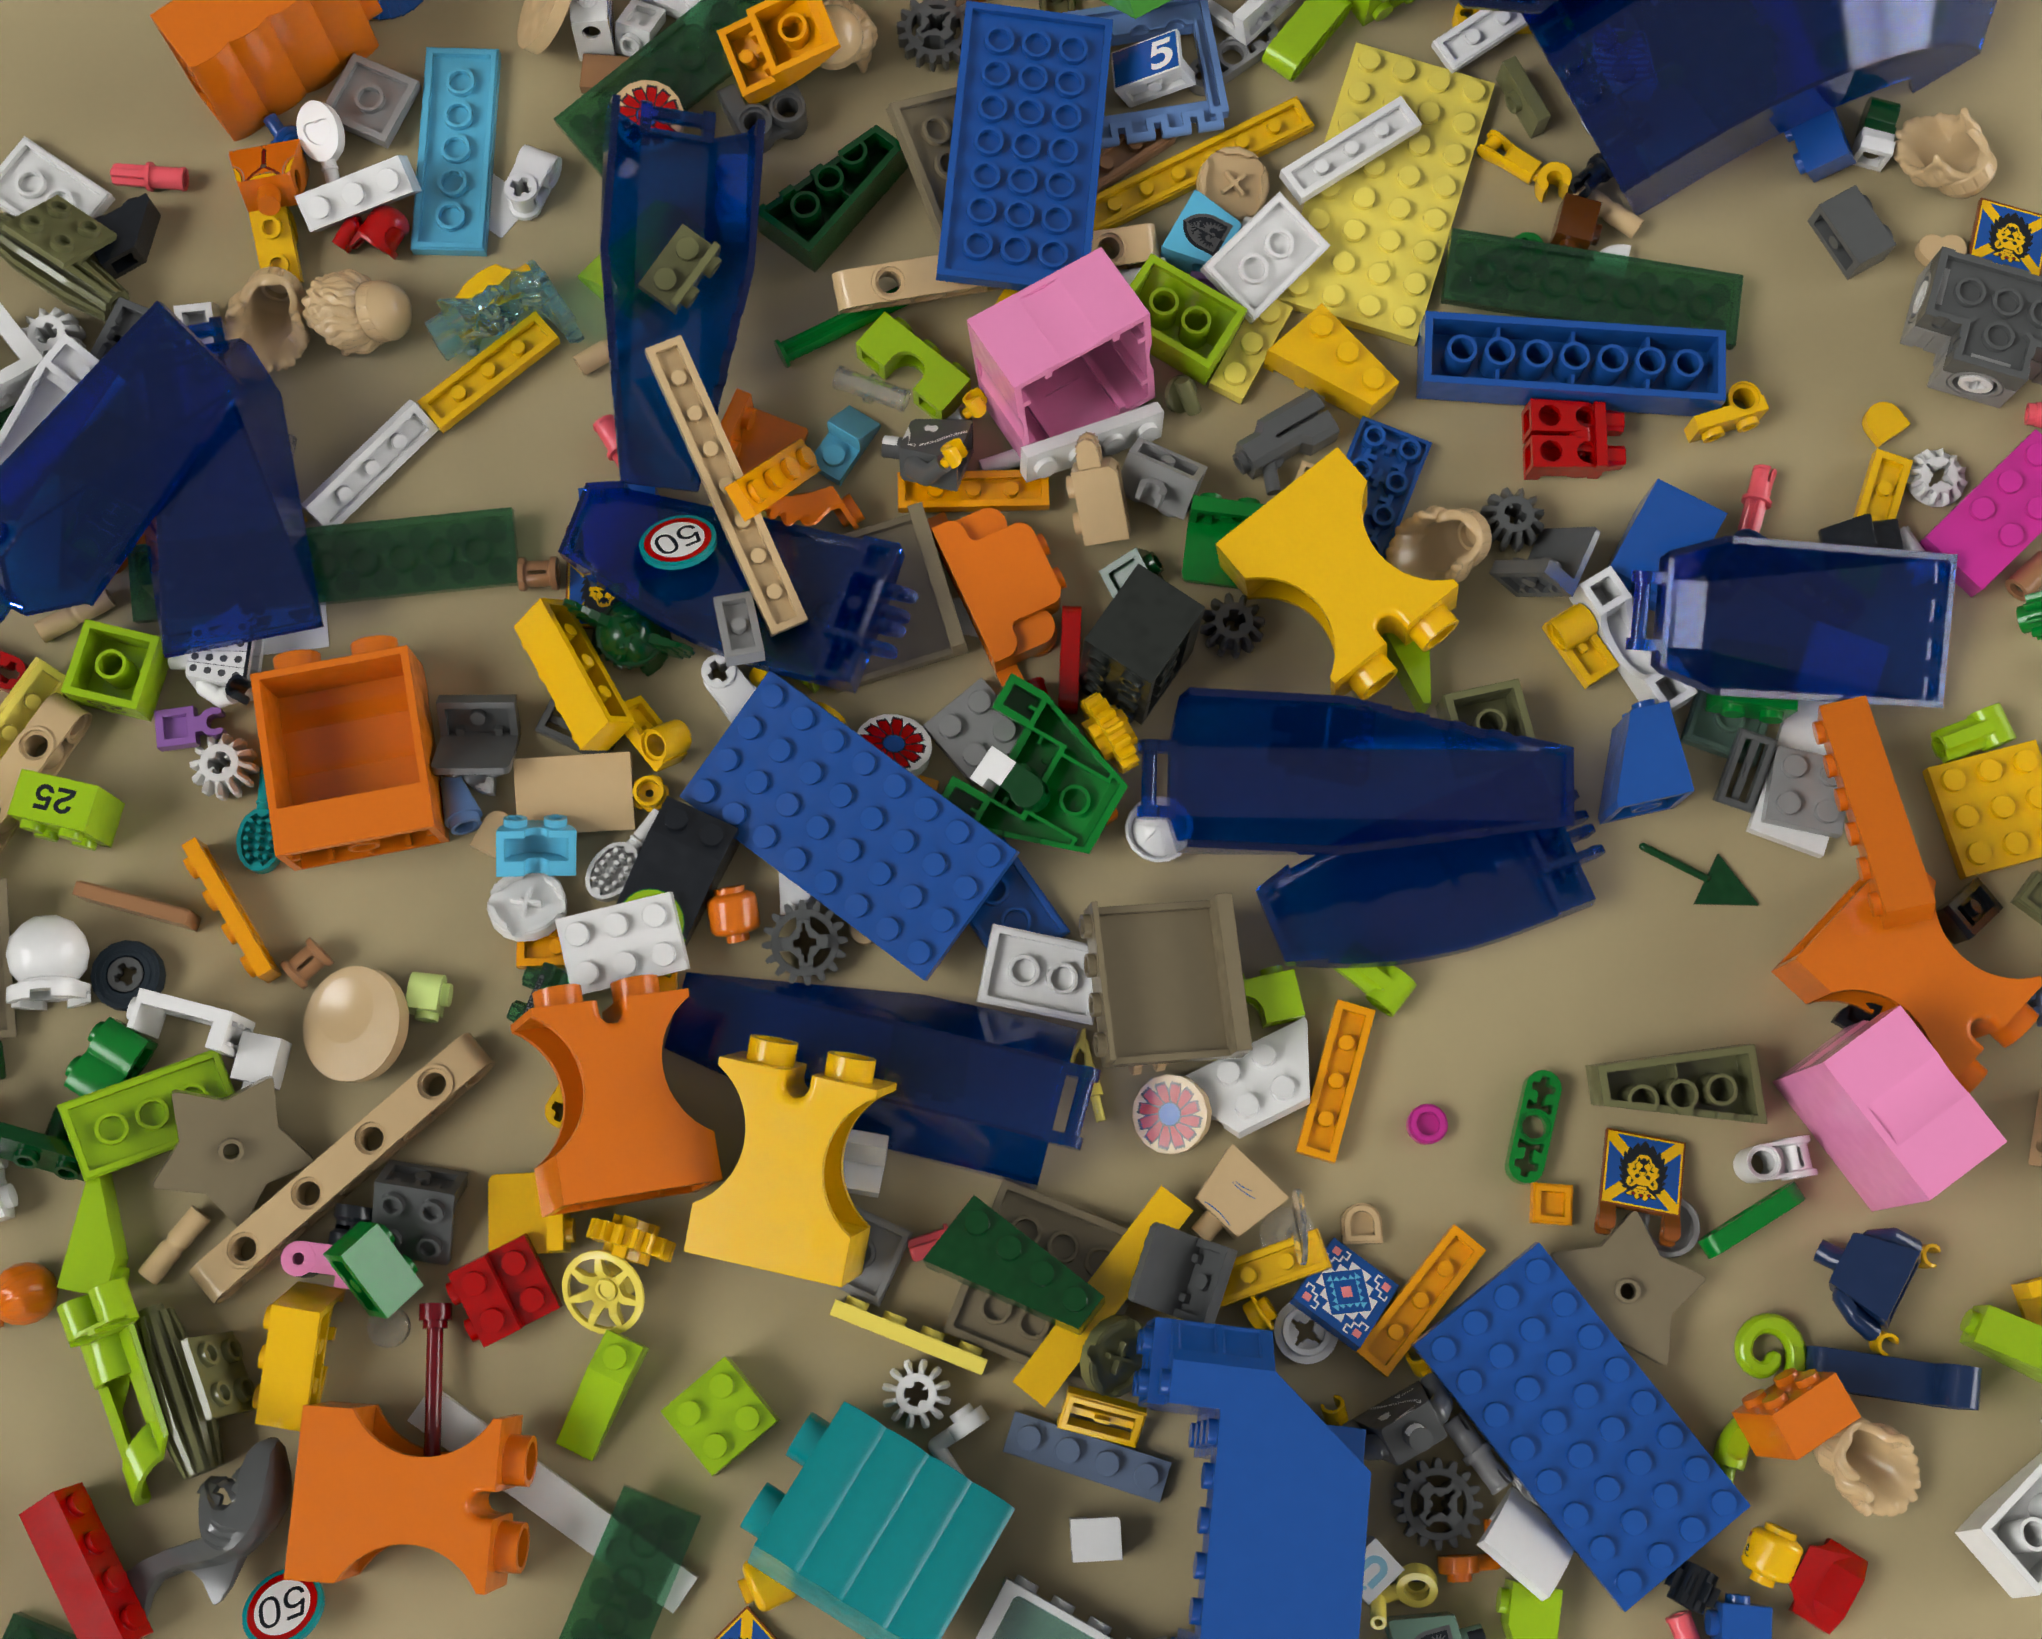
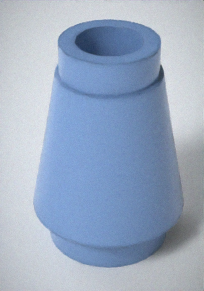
[439,776,483,835]

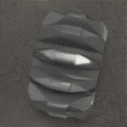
[1480,487,1544,553]
[1200,592,1265,659]

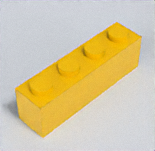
[514,598,636,751]

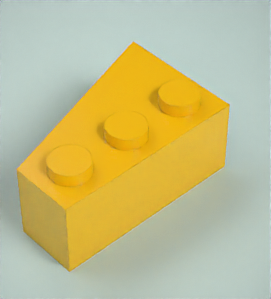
[1263,303,1399,420]
[252,1281,346,1432]

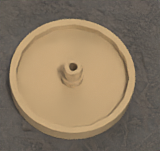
[517,0,571,55]
[303,966,409,1083]

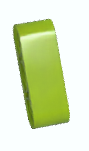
[1261,0,1353,82]

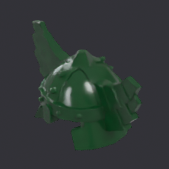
[563,598,695,677]

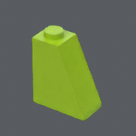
[1959,1305,2042,1384]

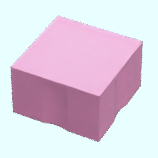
[967,247,1155,459]
[1773,1005,2007,1212]

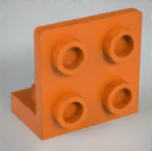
[721,388,809,475]

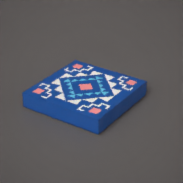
[1289,1237,1399,1352]

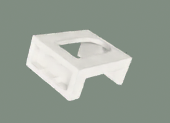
[1208,0,1296,46]
[0,303,43,412]
[126,988,256,1059]

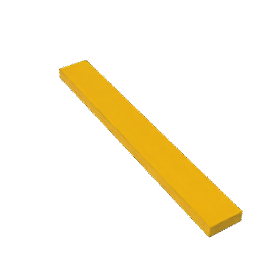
[1093,96,1315,231]

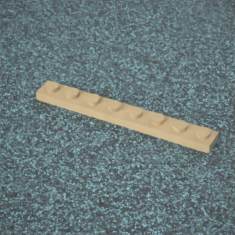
[644,335,808,637]

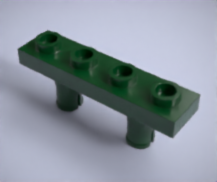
[0,1107,84,1181]

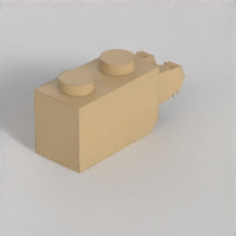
[1066,431,1132,546]

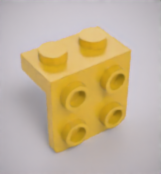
[488,1172,576,1254]

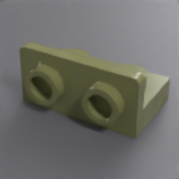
[638,223,723,315]

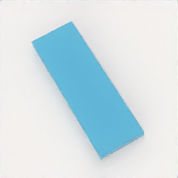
[410,47,501,257]

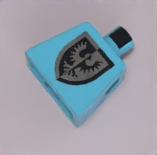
[1160,190,1242,274]

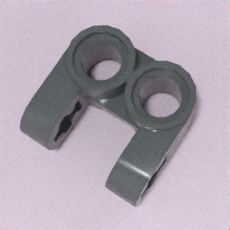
[716,83,808,155]

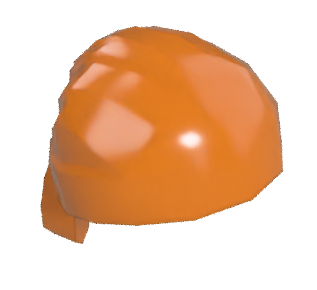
[0,1262,59,1328]

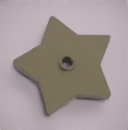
[153,1075,313,1227]
[1550,1211,1705,1365]

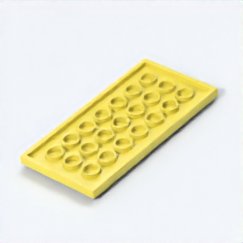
[1277,42,1495,346]

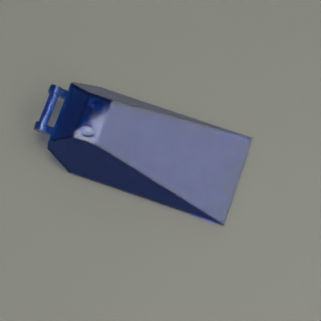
[0,301,246,623]
[127,316,324,658]
[1626,536,1958,708]

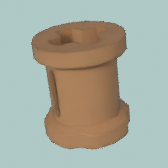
[517,556,561,591]
[279,937,334,990]

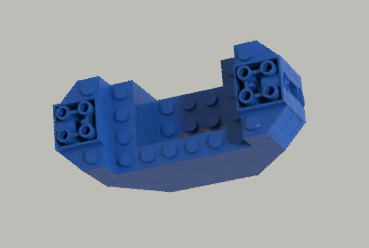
[1132,1317,1371,1639]

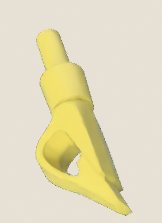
[1069,1028,1106,1123]

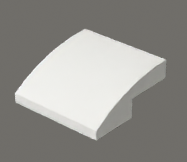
[1477,1487,1574,1601]

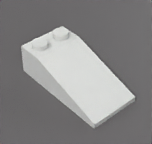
[1954,1452,2042,1598]

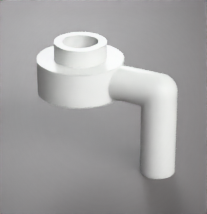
[928,1403,990,1476]

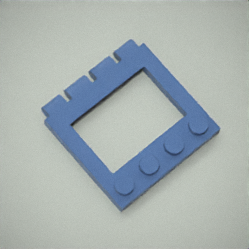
[1063,0,1229,149]

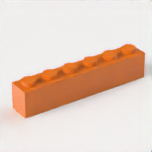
[1812,695,1936,929]

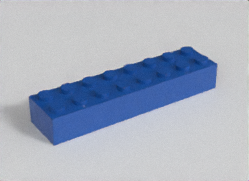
[1416,311,1726,416]

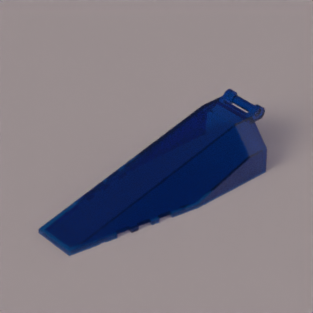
[599,94,766,492]
[1137,687,1574,855]
[664,972,1101,1189]

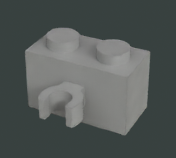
[1121,437,1208,520]

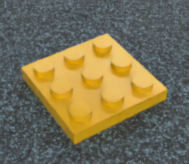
[1922,739,2042,880]

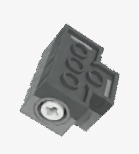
[1900,246,2042,408]

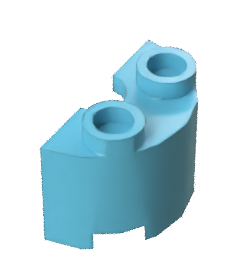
[496,814,577,877]

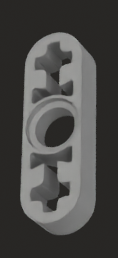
[1188,22,1278,96]

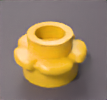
[633,775,669,812]
[1242,1296,1278,1330]

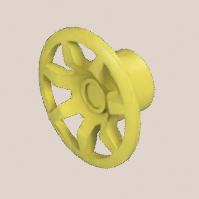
[562,1250,645,1334]

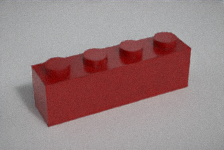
[19,1482,154,1639]

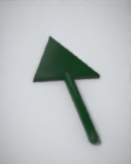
[1639,843,1759,906]

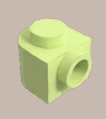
[406,972,453,1023]

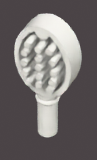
[296,100,345,183]
[585,808,659,902]

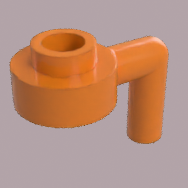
[1437,1518,1501,1583]

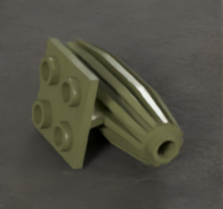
[0,195,130,322]
[134,1303,255,1480]

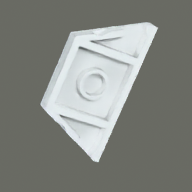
[1185,1017,1310,1139]

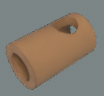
[2005,551,2042,601]

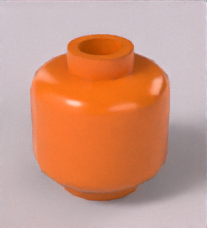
[706,884,761,944]

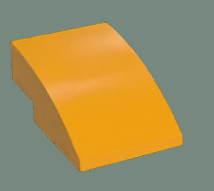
[717,0,841,104]

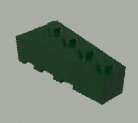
[753,125,909,272]
[923,1195,1105,1336]

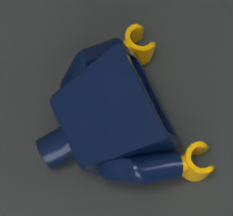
[1813,1227,1941,1356]

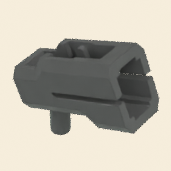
[1232,389,1340,496]

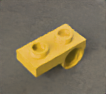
[249,206,304,283]
[1684,381,1769,443]
[1541,603,1620,689]
[624,695,692,772]

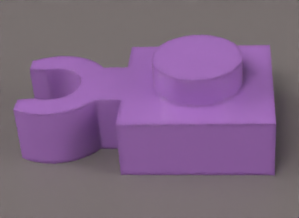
[154,705,227,752]

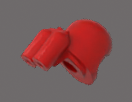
[332,205,410,260]

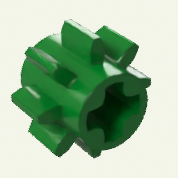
[2016,591,2042,640]

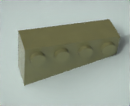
[1585,1044,1768,1124]

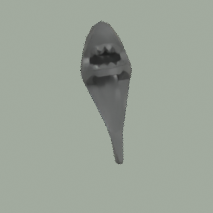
[126,1437,292,1618]

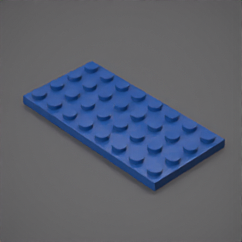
[936,0,1113,291]
[679,670,1020,981]
[1411,1242,1751,1612]

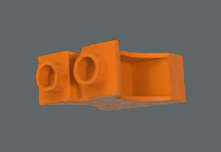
[1771,872,2042,1093]
[510,974,723,1217]
[284,1401,538,1595]

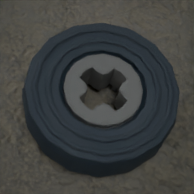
[90,940,166,1011]

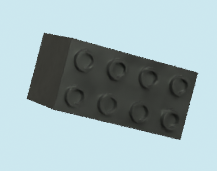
[1079,563,1205,725]

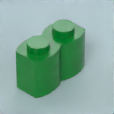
[64,1017,158,1096]

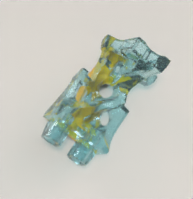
[424,259,585,361]

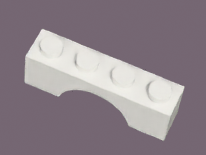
[1569,566,1698,713]

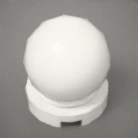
[6,915,91,1010]

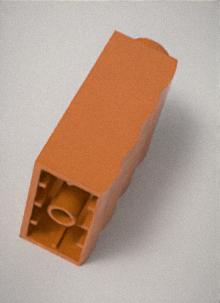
[150,0,383,142]
[250,635,450,871]

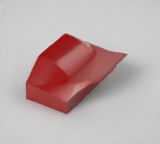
[1788,1538,1868,1635]

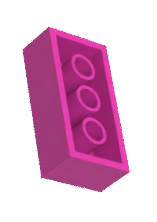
[1919,429,2042,597]

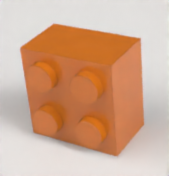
[1731,1368,1861,1460]

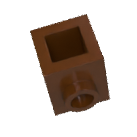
[1548,193,1603,258]

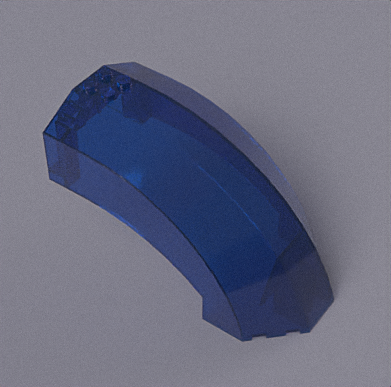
[1518,0,1997,216]

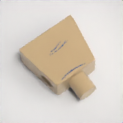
[1190,1144,1289,1241]

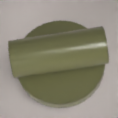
[1165,375,1202,416]

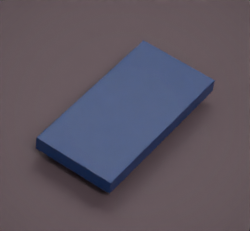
[1346,416,1432,559]

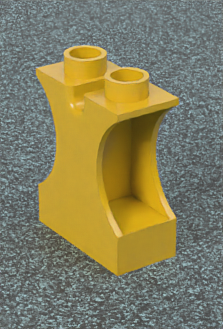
[1215,447,1459,702]
[684,1034,897,1287]

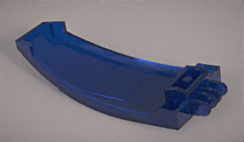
[558,481,918,693]
[1256,760,1606,968]

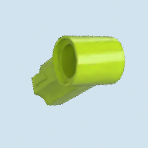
[1930,703,2017,763]
[1333,941,1417,1017]

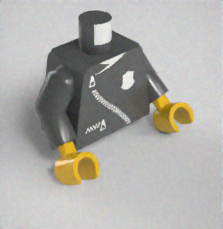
[881,387,987,491]
[1321,1352,1453,1466]

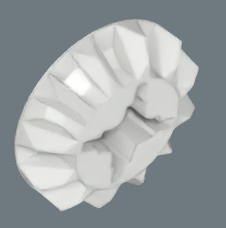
[1906,448,1968,507]
[1274,1303,1338,1364]

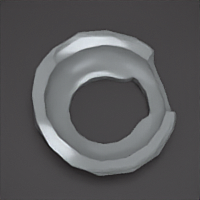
[1638,1199,1700,1258]

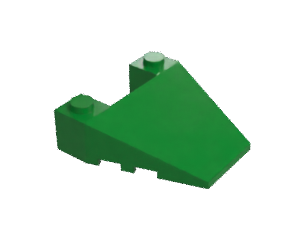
[941,673,1128,854]

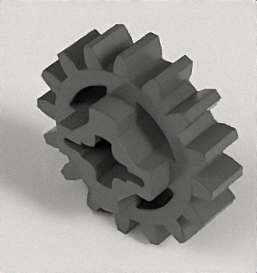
[897,0,966,72]
[762,900,848,985]
[1391,1457,1483,1551]

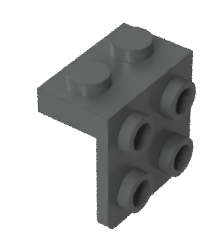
[431,694,522,778]
[1128,1222,1238,1324]

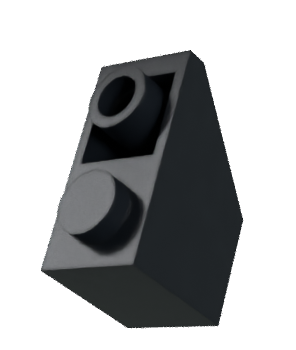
[94,193,161,280]

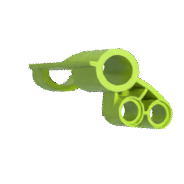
[57,1278,169,1506]

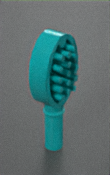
[236,766,281,874]

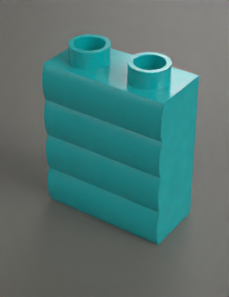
[740,1401,1015,1639]

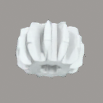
[21,307,87,357]
[189,733,260,801]
[882,1359,951,1429]

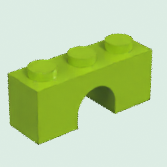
[855,311,971,419]
[1242,965,1305,1029]

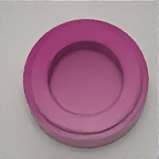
[1406,1104,1448,1145]

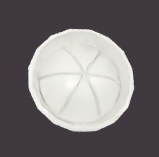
[1125,796,1193,862]

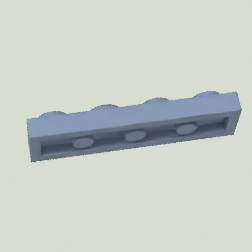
[1003,1411,1171,1503]

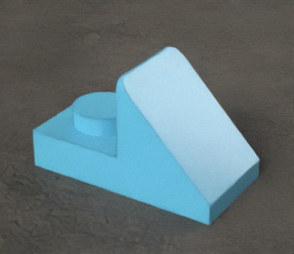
[814,405,881,486]

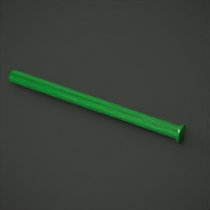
[774,286,909,368]

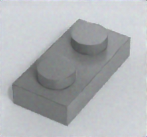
[713,591,766,667]

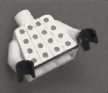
[168,587,266,708]

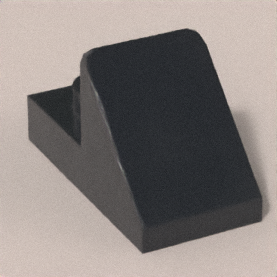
[1818,514,1905,568]
[1936,877,2004,944]

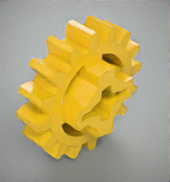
[1080,692,1139,774]
[586,1213,676,1267]

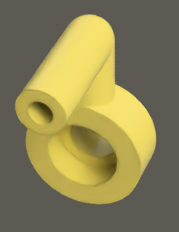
[1370,1563,1438,1630]

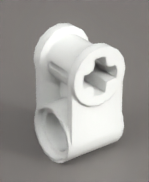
[504,145,562,221]
[701,654,756,723]
[1733,1135,1818,1183]

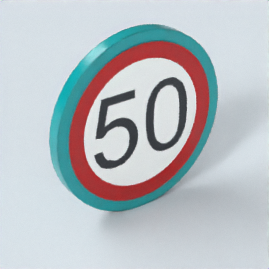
[639,515,717,570]
[242,1569,325,1639]

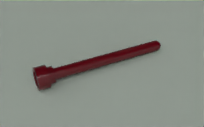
[419,1303,452,1456]

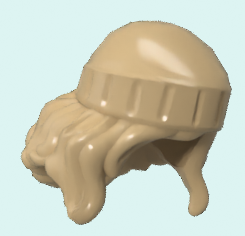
[819,0,878,73]
[1892,107,1997,199]
[225,267,311,374]
[301,269,413,356]
[1385,505,1492,583]
[1812,1416,1921,1517]

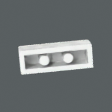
[294,155,422,232]

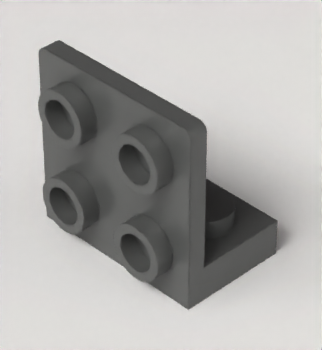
[1489,527,1601,597]
[372,1159,468,1265]

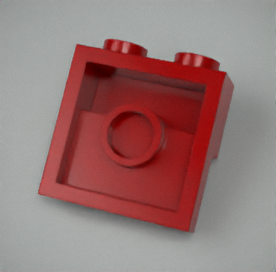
[445,1233,563,1348]

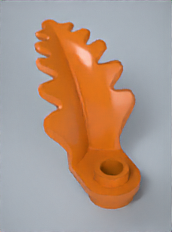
[763,486,866,530]

